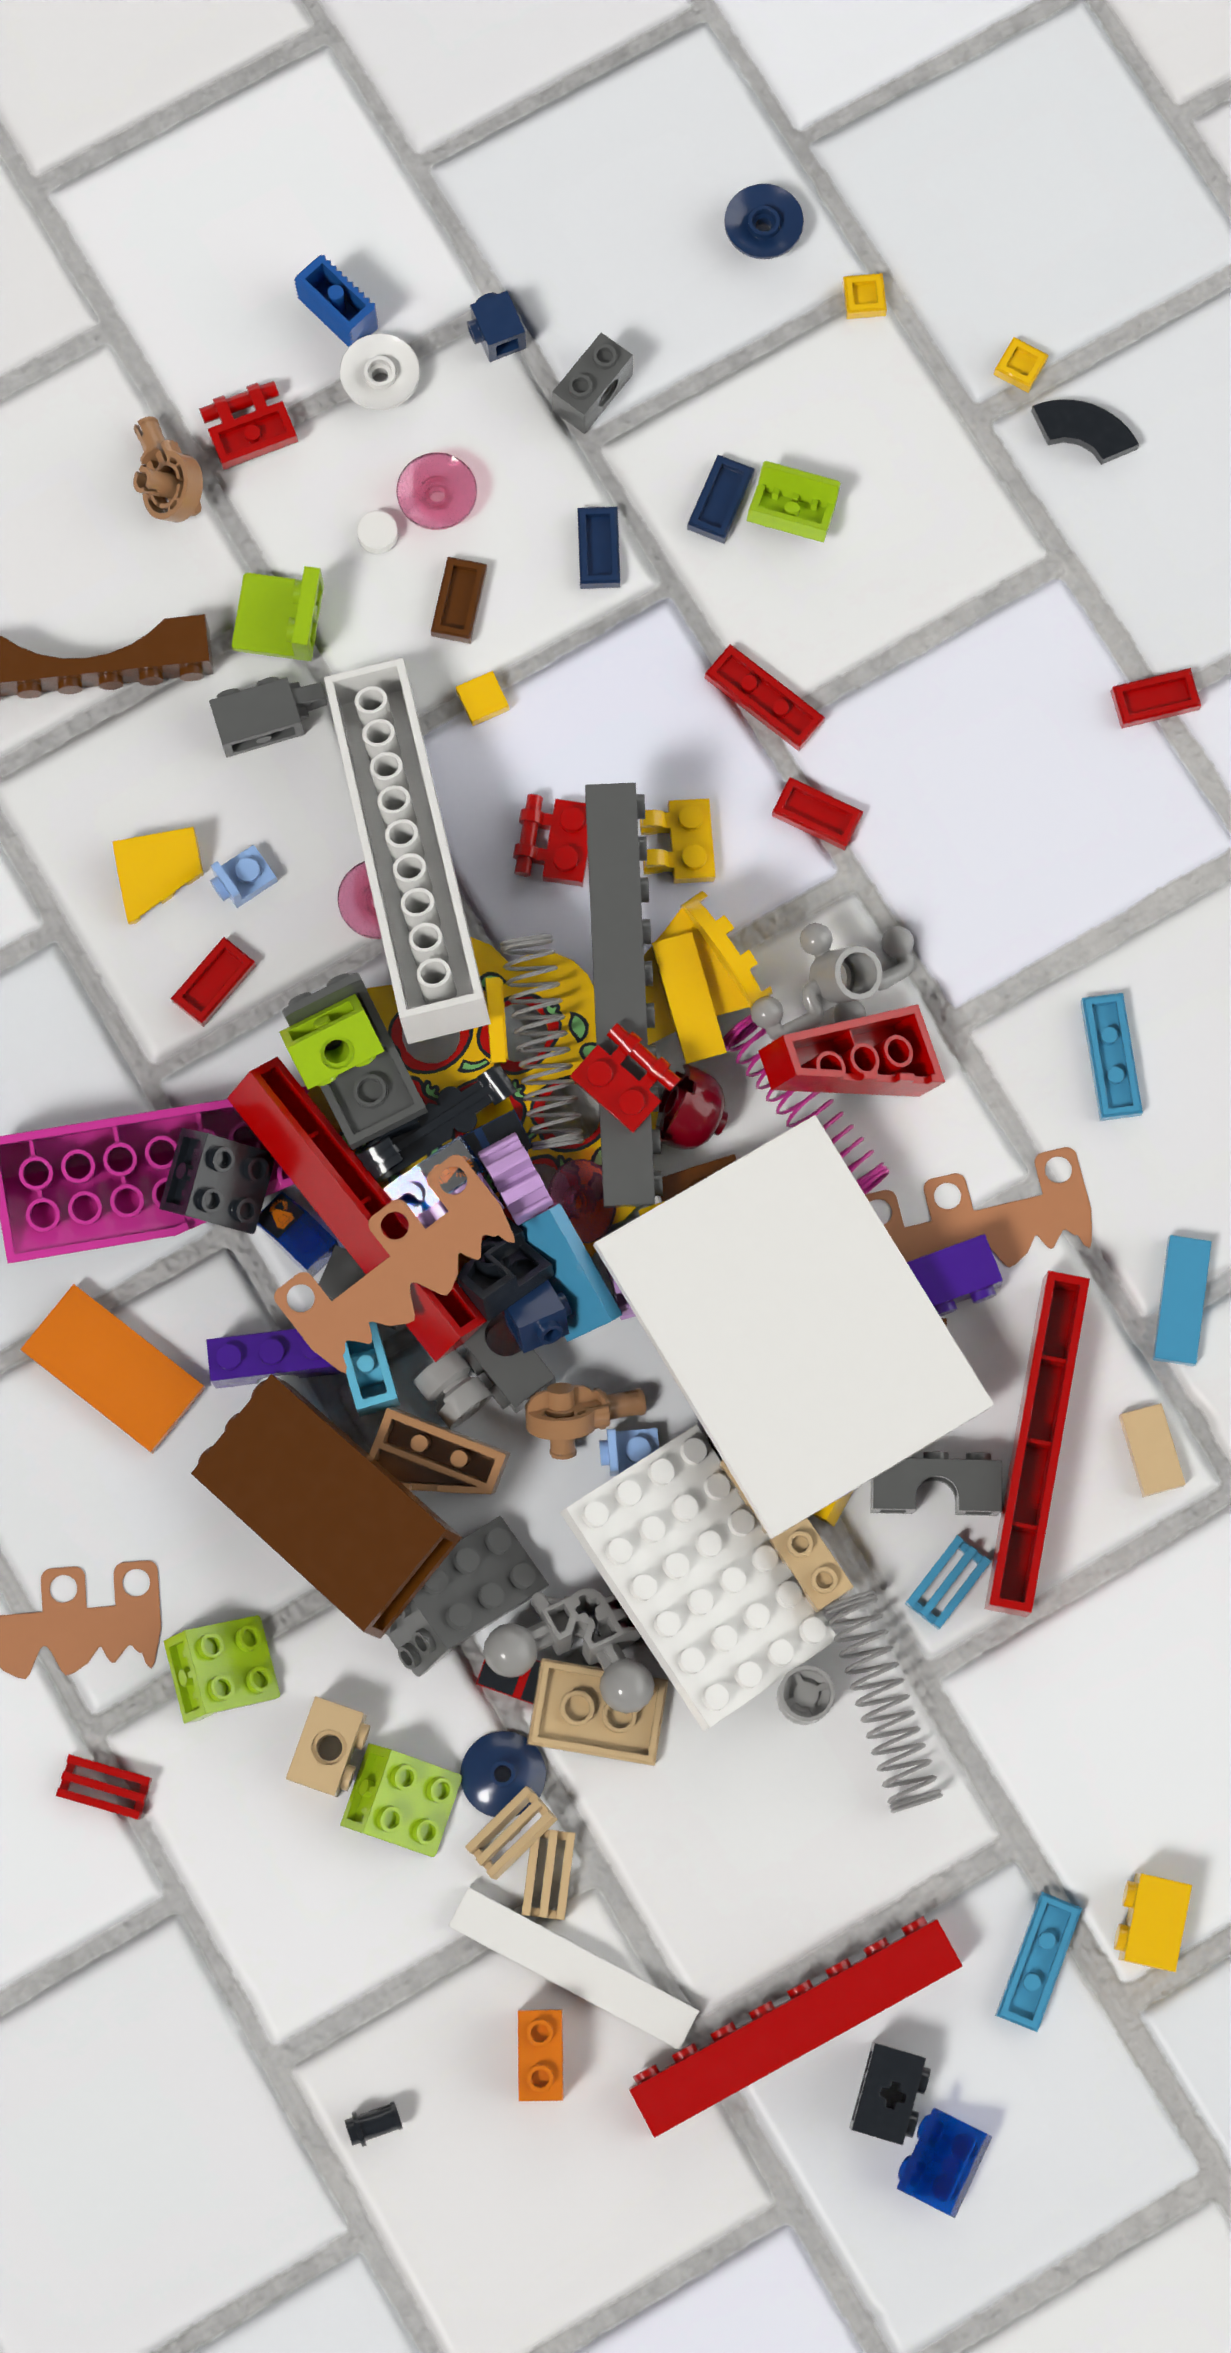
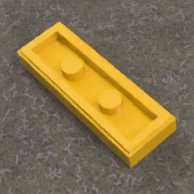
[651,931,727,1065]

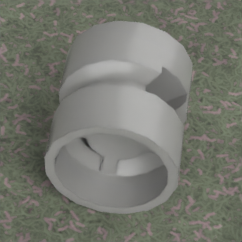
[413,1350,492,1429]
[776,1665,835,1725]

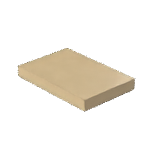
[527,1658,668,1766]

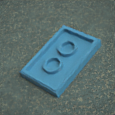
[518,1203,622,1342]

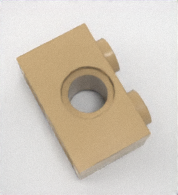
[769,1518,854,1613]
[286,1696,371,1798]

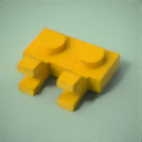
[640,798,716,884]

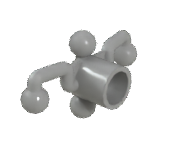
[750,923,914,1040]

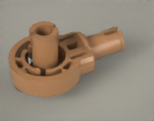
[133,416,203,523]
[525,1382,646,1460]

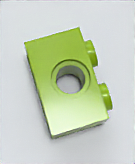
[279,994,384,1090]

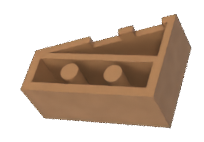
[369,1407,511,1495]

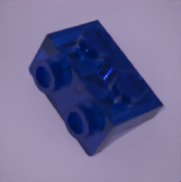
[897,2107,993,2218]

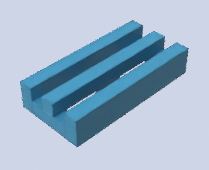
[905,1535,991,1630]

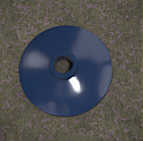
[724,184,804,259]
[460,1731,546,1817]

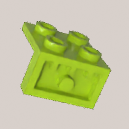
[232,566,324,662]
[163,1615,280,1724]
[340,1743,462,1857]

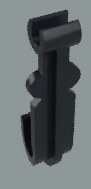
[355,1063,517,1183]

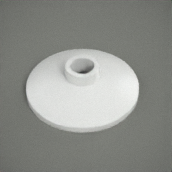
[340,333,420,410]

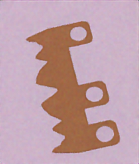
[865,1147,1092,1268]
[274,1155,515,1374]
[0,1560,161,1679]

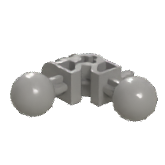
[483,1588,655,1714]

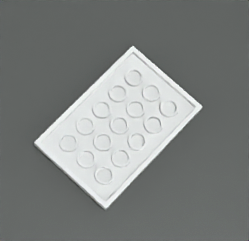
[560,1424,836,1731]

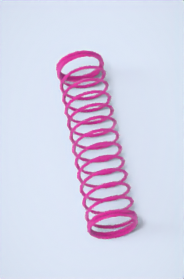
[723,1014,889,1194]

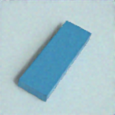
[1081,993,1143,1121]
[1153,1235,1212,1366]
[995,1892,1082,2032]

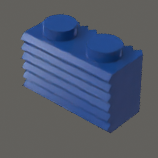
[294,255,378,347]

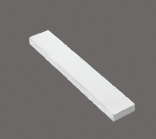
[448,1887,699,2050]

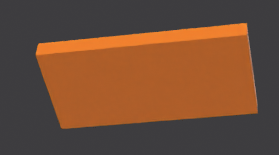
[20,1284,205,1454]

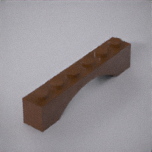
[0,614,214,700]

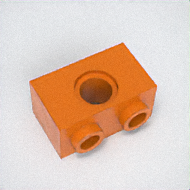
[518,2009,564,2101]

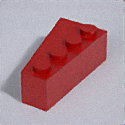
[758,1004,945,1097]

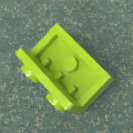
[746,461,841,543]

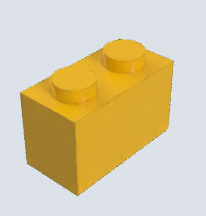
[1114,1873,1192,1972]

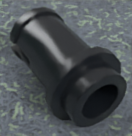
[344,2101,403,2147]

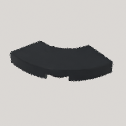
[1031,399,1139,465]

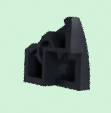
[457,1217,554,1322]

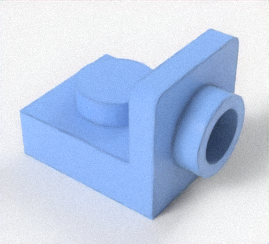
[210,845,278,908]
[599,1428,659,1476]

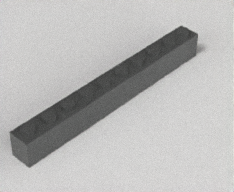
[585,782,663,1208]

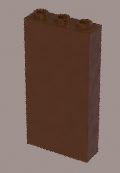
[191,1374,462,1639]

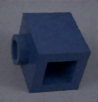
[467,290,526,362]
[504,1280,572,1354]

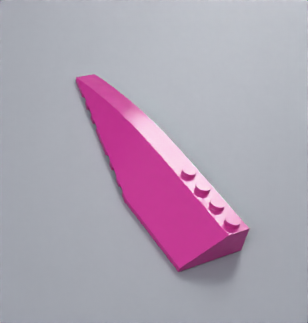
[0,1086,423,1264]

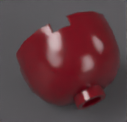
[655,1064,728,1150]

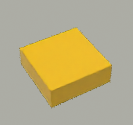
[842,273,887,319]
[993,337,1049,393]
[456,671,510,726]

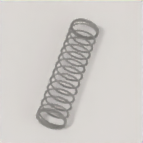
[500,934,585,1150]
[824,1590,943,1813]

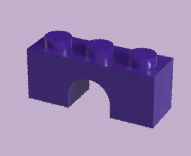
[206,1329,341,1389]

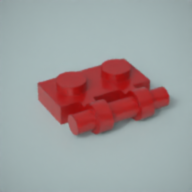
[199,381,298,470]
[513,794,588,887]
[569,1023,681,1134]

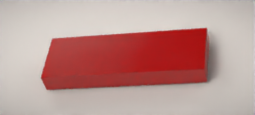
[704,644,825,751]

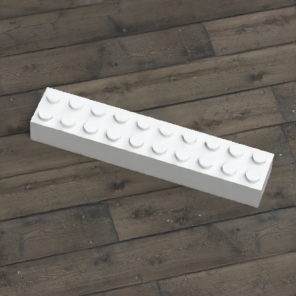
[324,658,491,1044]

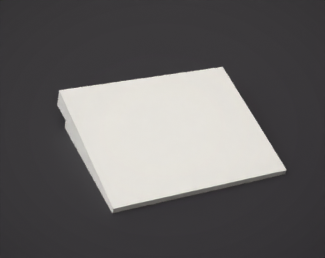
[593,1115,994,1539]

